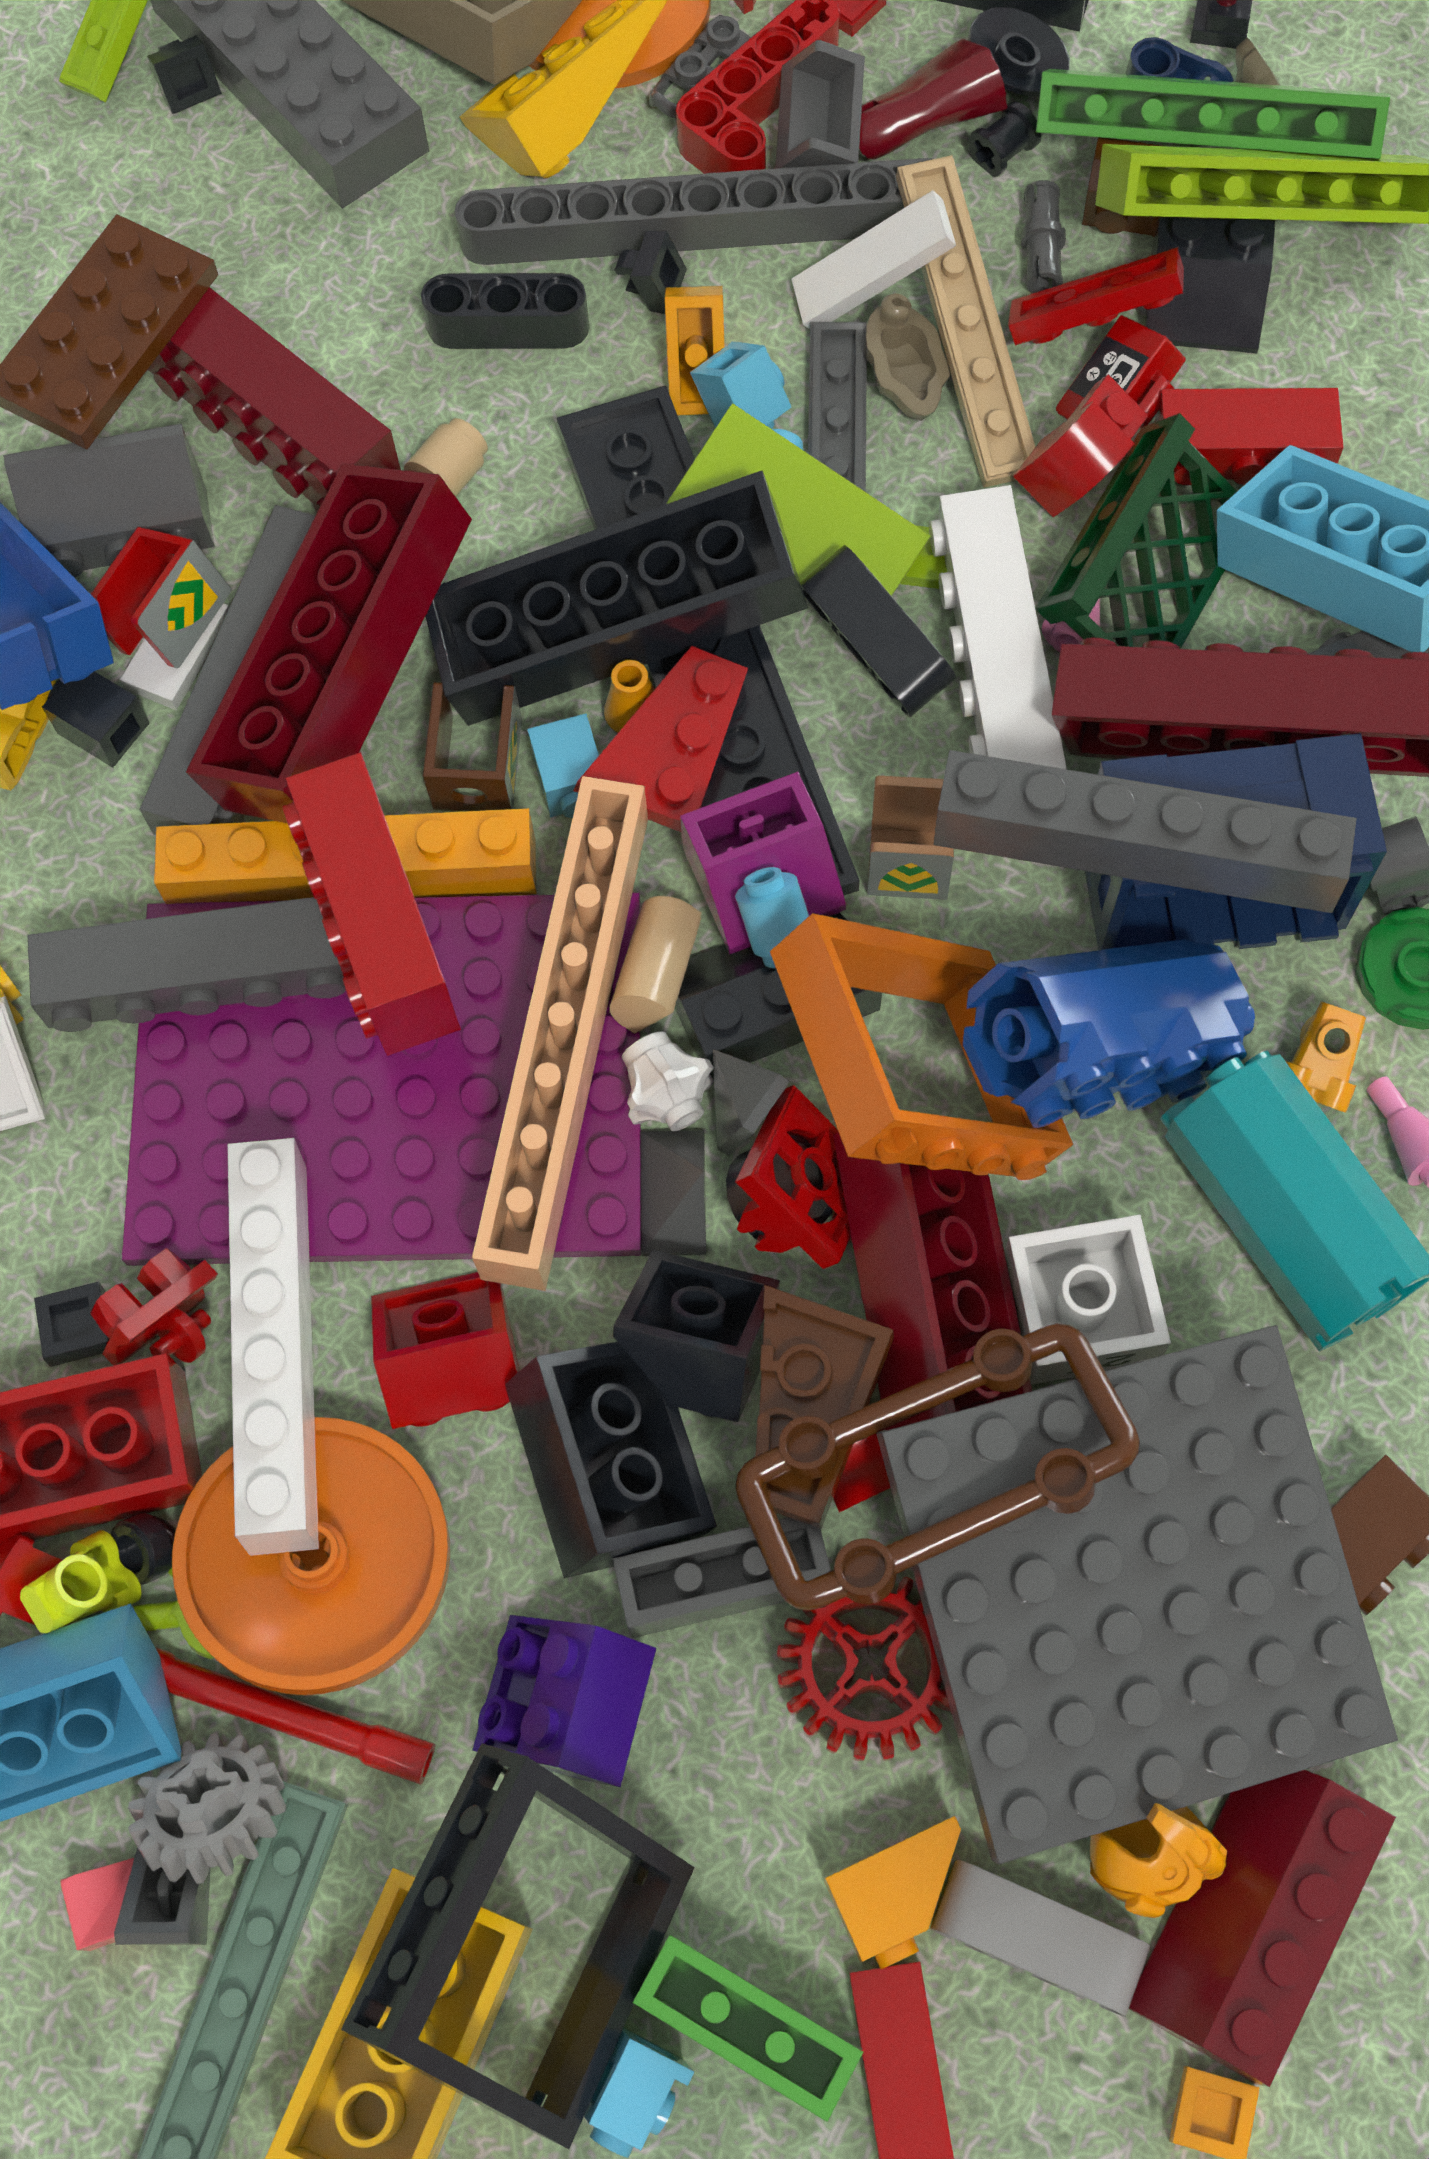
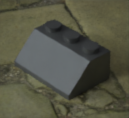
[3,424,215,578]

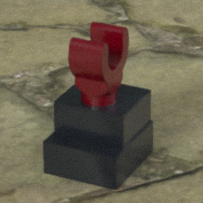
[1190,0,1252,49]

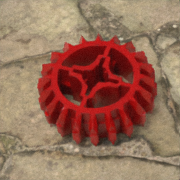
[777,1577,951,1761]

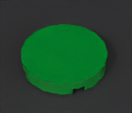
[1355,907,1429,1030]

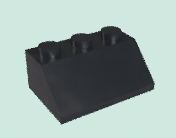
[675,912,882,1079]

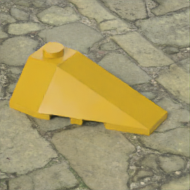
[460,0,668,179]

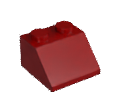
[371,1272,520,1429]

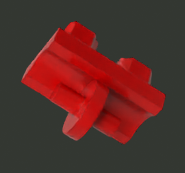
[90,1248,218,1366]

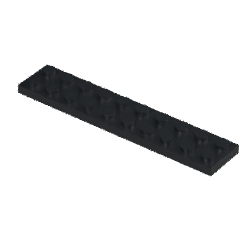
[556,385,860,895]

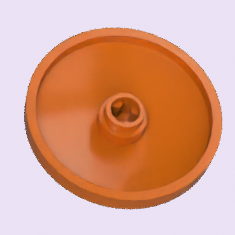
[172,1417,450,1695]

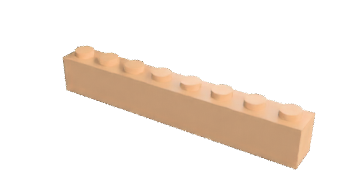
[472,776,648,1291]

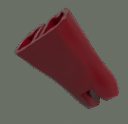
[859,38,1007,160]

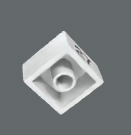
[1004,1215,1171,1385]

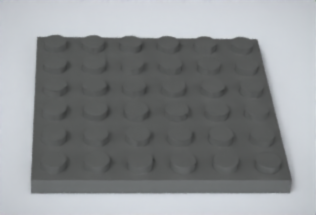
[876,1325,1398,1864]

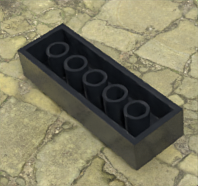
[425,470,808,726]

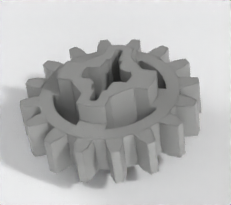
[128,1733,286,1884]

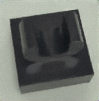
[147,35,222,114]
[614,230,687,314]
[34,1281,109,1367]

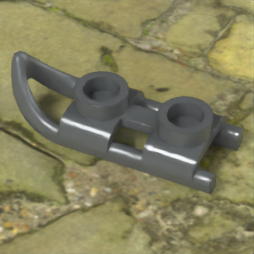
[649,15,755,118]

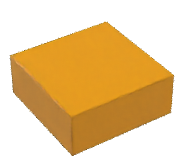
[1169,2066,1260,2159]

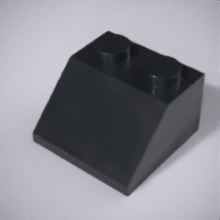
[1145,216,1275,354]
[613,1250,780,1422]

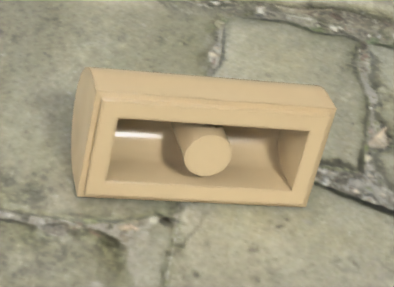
[610,896,702,1034]

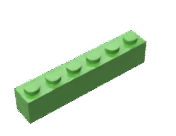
[1036,69,1390,159]

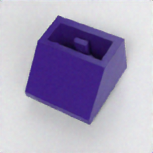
[472,1615,657,1787]

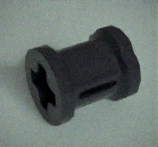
[968,101,1042,177]

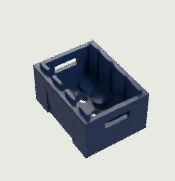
[1085,733,1387,950]

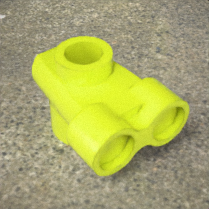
[20,1530,141,1633]

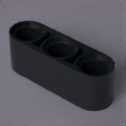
[421,273,590,349]
[800,545,956,717]

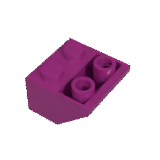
[680,772,846,954]

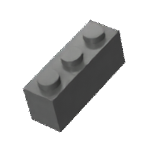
[613,1517,831,1638]

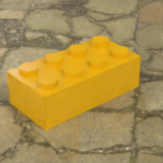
[265,1868,533,2159]

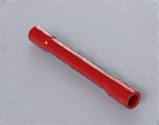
[155,1647,435,1785]

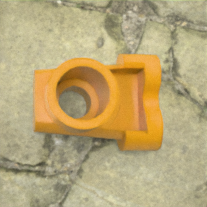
[1285,1001,1366,1113]

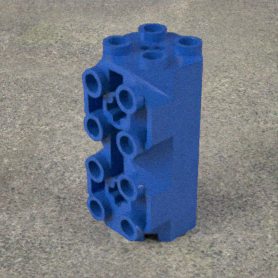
[963,939,1255,1128]

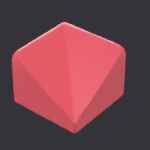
[60,1858,134,1951]

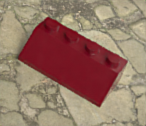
[1129,1770,1396,2087]

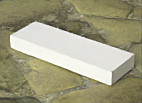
[791,190,956,329]

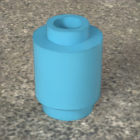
[735,867,809,968]

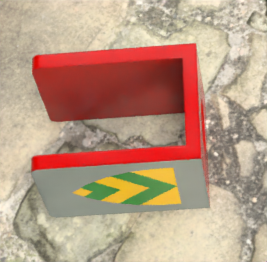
[91,527,232,668]

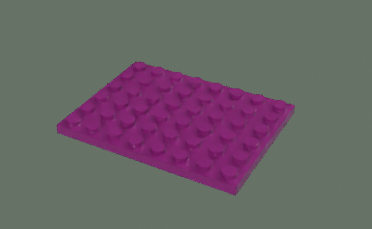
[122,893,641,1266]

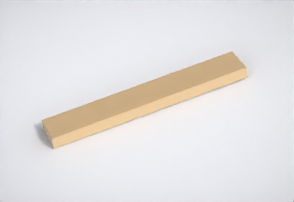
[896,155,1035,488]

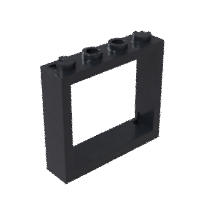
[341,1743,695,2149]

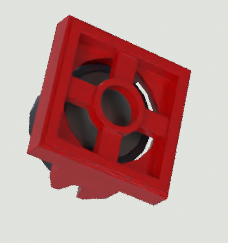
[726,1085,850,1269]

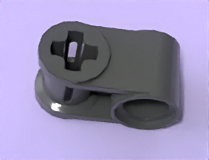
[1370,816,1429,915]

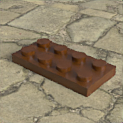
[0,214,219,450]

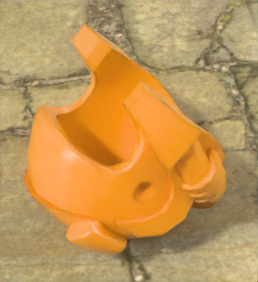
[1090,1803,1227,1918]

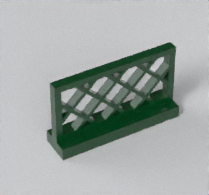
[1035,413,1237,649]

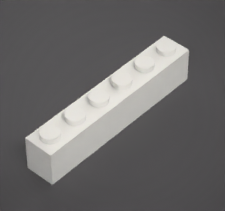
[929,485,1067,769]
[228,1138,319,1556]

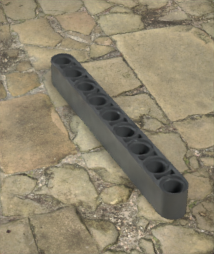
[454,158,934,265]

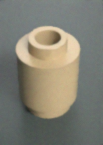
[404,418,488,496]

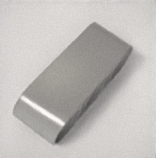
[930,1860,1151,2017]

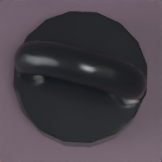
[111,1513,176,1585]

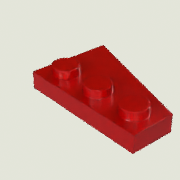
[573,646,748,832]

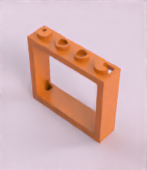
[770,913,1074,1180]

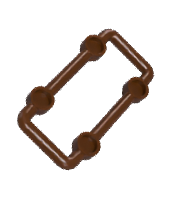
[735,1323,1140,1611]

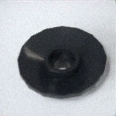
[968,7,1070,96]

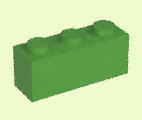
[633,1935,863,2122]

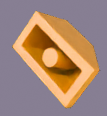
[665,286,725,415]
[824,1816,961,1970]

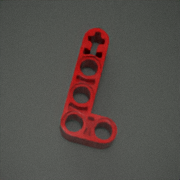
[676,0,840,174]

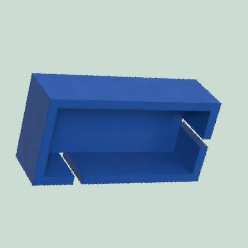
[0,502,114,710]

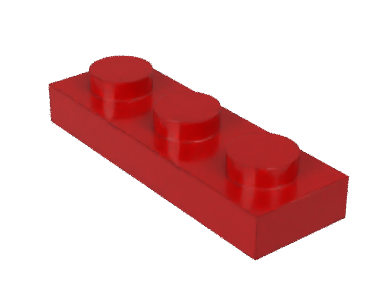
[1008,247,1184,346]

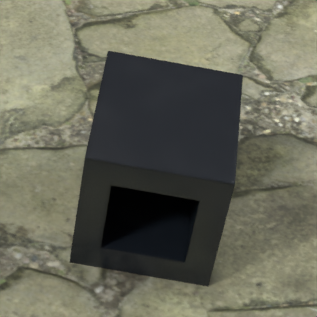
[42,671,149,768]

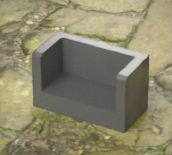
[775,40,865,169]

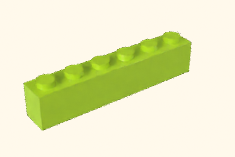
[1095,144,1429,224]

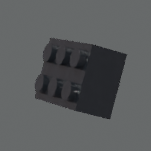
[505,1342,717,1578]

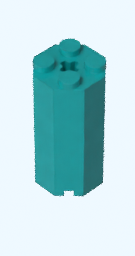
[1160,1050,1429,1352]

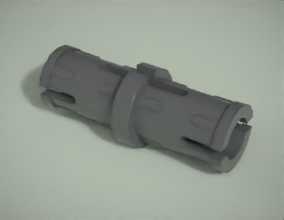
[1021,180,1066,293]

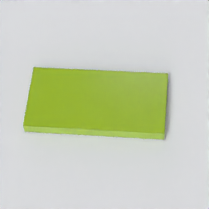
[666,403,931,601]

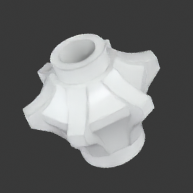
[622,1031,714,1131]

